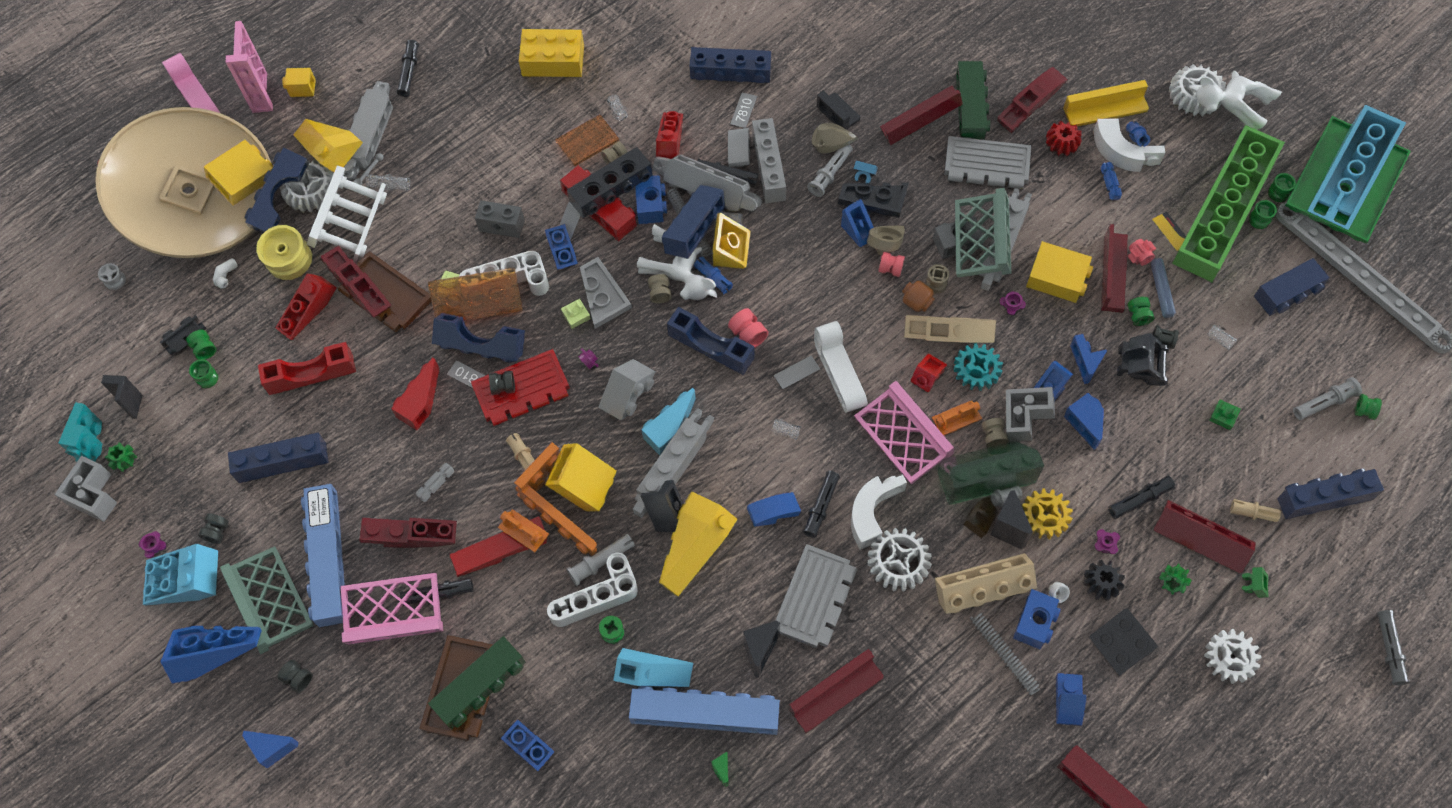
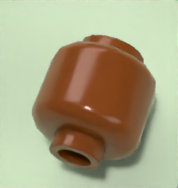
[902,280,935,313]

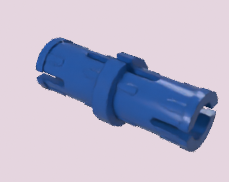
[1126,121,1150,147]
[694,257,733,294]

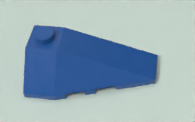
[161,626,262,683]

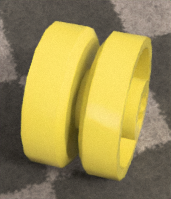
[256,225,312,280]

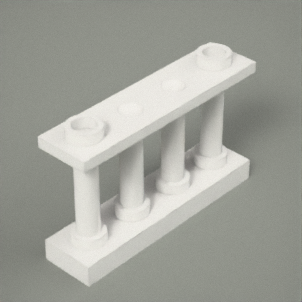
[307,165,387,263]

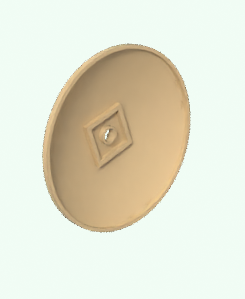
[96,107,271,258]

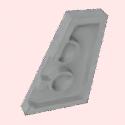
[580,257,632,329]

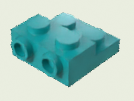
[58,402,103,462]

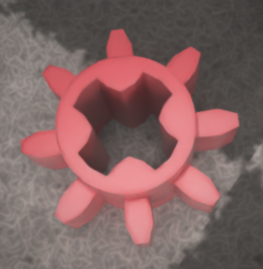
[1127,239,1156,266]

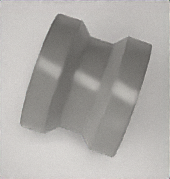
[98,263,126,290]

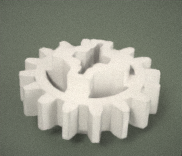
[1204,629,1261,684]

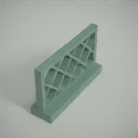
[955,188,1012,278]
[220,546,314,655]

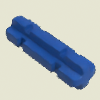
[1101,162,1122,200]

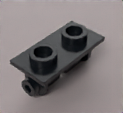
[160,315,207,355]

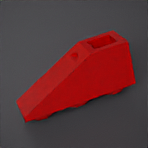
[656,111,683,159]
[275,273,337,340]
[391,357,439,430]

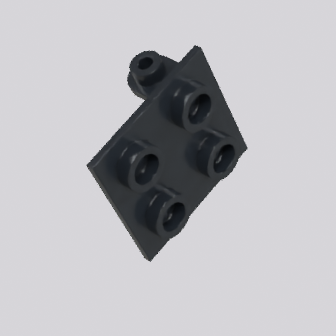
[1088,607,1159,676]

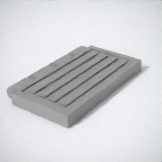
[944,136,1031,189]
[775,544,857,648]

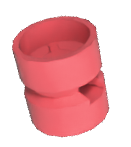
[728,308,769,348]

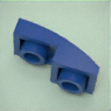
[545,224,578,270]
[747,492,801,527]
[501,719,554,771]

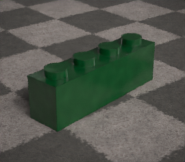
[956,61,990,140]
[428,636,526,730]

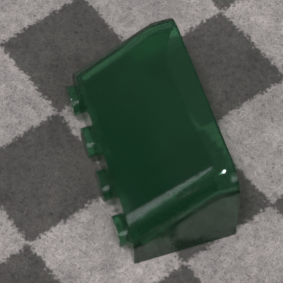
[938,441,1044,505]

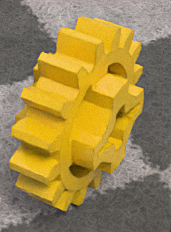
[1022,488,1073,540]

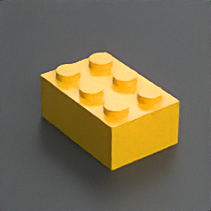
[519,29,584,77]

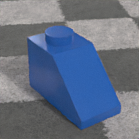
[1064,393,1104,450]

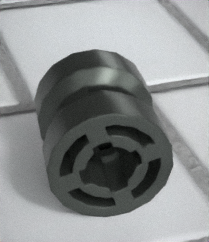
[489,371,515,395]
[198,513,229,544]
[277,660,313,693]

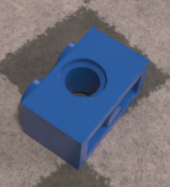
[635,175,667,224]
[1013,589,1061,649]

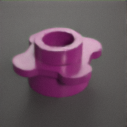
[1000,291,1026,315]
[578,348,599,369]
[1094,529,1120,554]
[138,531,167,558]

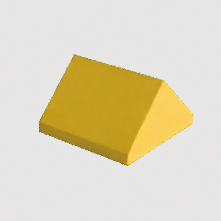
[713,213,750,269]

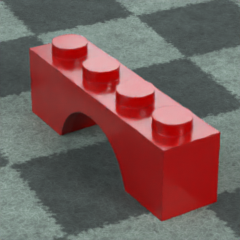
[258,342,356,395]

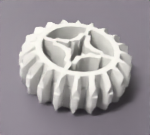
[1169,64,1226,117]
[280,159,337,213]
[868,528,932,592]

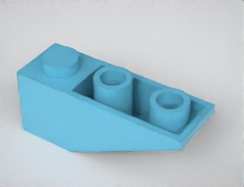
[641,388,696,456]
[613,648,693,687]

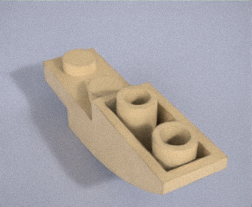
[904,315,996,343]

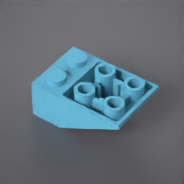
[143,544,218,605]

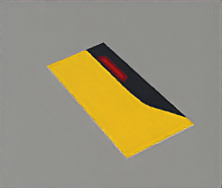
[1152,212,1186,251]

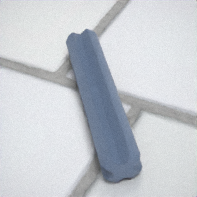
[1151,258,1176,318]

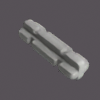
[416,463,454,502]

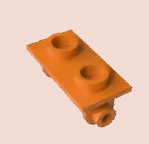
[932,400,982,436]
[498,509,549,553]

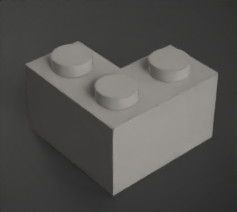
[598,359,656,420]
[1006,387,1055,442]
[55,456,117,522]

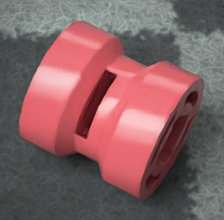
[878,252,905,277]

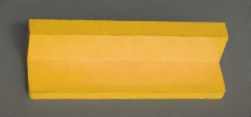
[1063,80,1149,126]

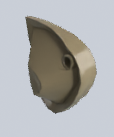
[812,123,858,154]
[867,226,905,255]

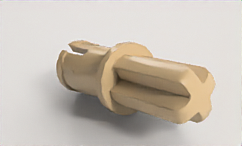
[506,433,535,470]
[1230,499,1281,522]

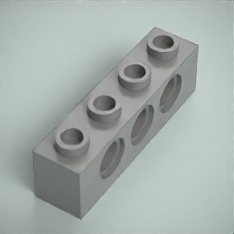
[752,118,786,204]

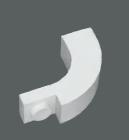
[1093,119,1165,172]
[851,475,907,550]

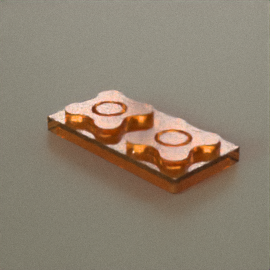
[428,267,523,320]

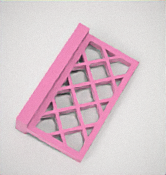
[226,21,273,113]
[854,381,954,484]
[341,573,443,645]

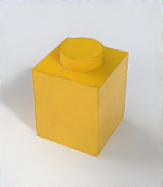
[282,68,316,97]

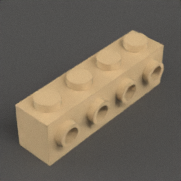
[935,553,1037,614]

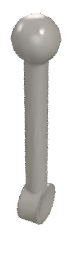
[353,153,383,185]

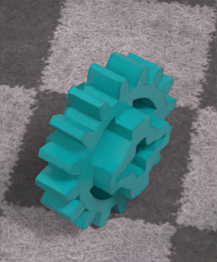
[953,343,1003,391]

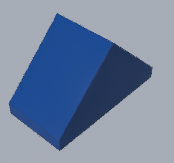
[841,199,874,247]
[242,731,299,768]

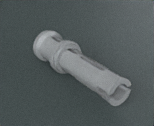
[807,144,853,197]
[1293,377,1362,421]
[566,534,635,586]

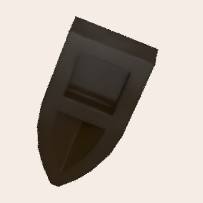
[963,497,996,539]

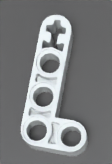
[459,251,549,296]
[814,321,868,413]
[547,553,638,627]

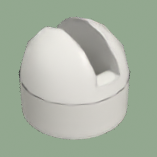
[1048,582,1070,603]

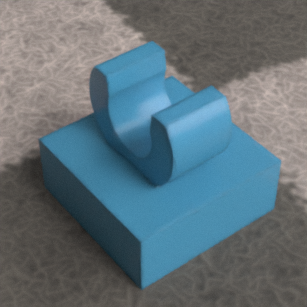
[854,161,878,183]

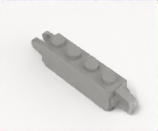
[343,81,393,181]
[652,154,762,211]
[979,189,1032,291]
[633,408,714,518]

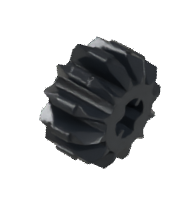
[1083,560,1125,601]

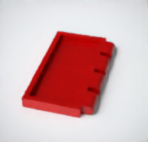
[471,349,570,426]

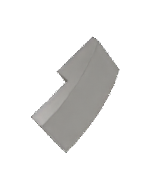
[728,128,750,167]

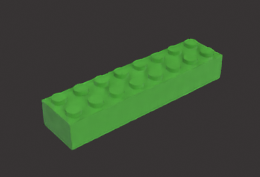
[1172,125,1285,282]

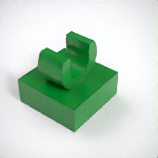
[1209,399,1241,430]
[1242,567,1269,598]

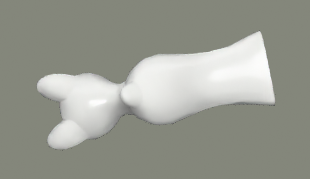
[1188,71,1282,130]
[637,224,717,300]

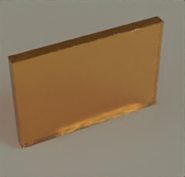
[555,114,619,166]

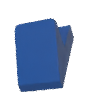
[1070,334,1107,384]
[1034,361,1073,401]
[1056,673,1086,726]

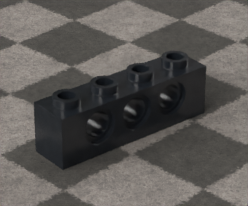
[567,147,653,219]

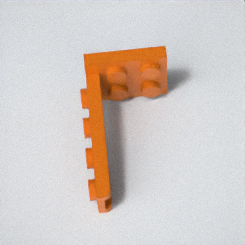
[514,442,597,556]

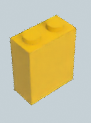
[204,139,273,206]
[1026,241,1093,303]
[545,443,617,511]

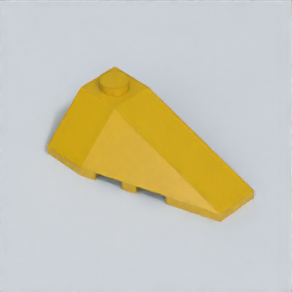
[293,119,363,172]
[659,492,737,596]

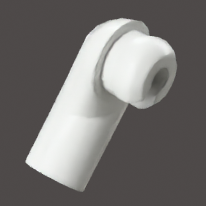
[213,258,238,289]

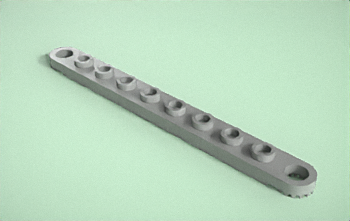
[1276,202,1452,353]

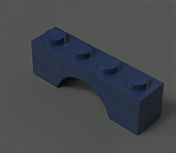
[244,147,309,233]
[667,307,755,375]
[432,313,525,363]

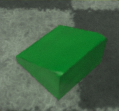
[711,752,729,787]

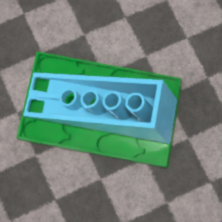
[1285,105,1411,243]

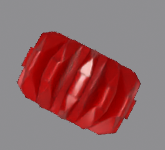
[1046,121,1082,157]

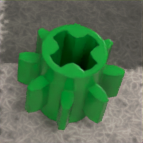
[105,442,137,472]
[1159,564,1192,595]

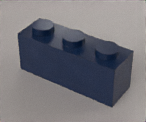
[1254,258,1330,316]

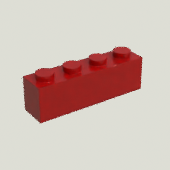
[560,165,637,242]

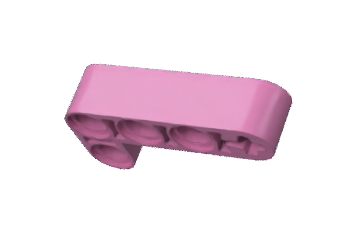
[162,53,221,114]

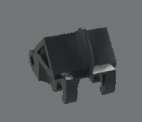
[1117,333,1169,386]

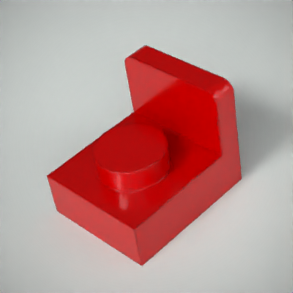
[911,353,947,392]

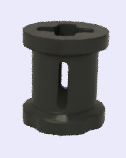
[1152,325,1179,349]

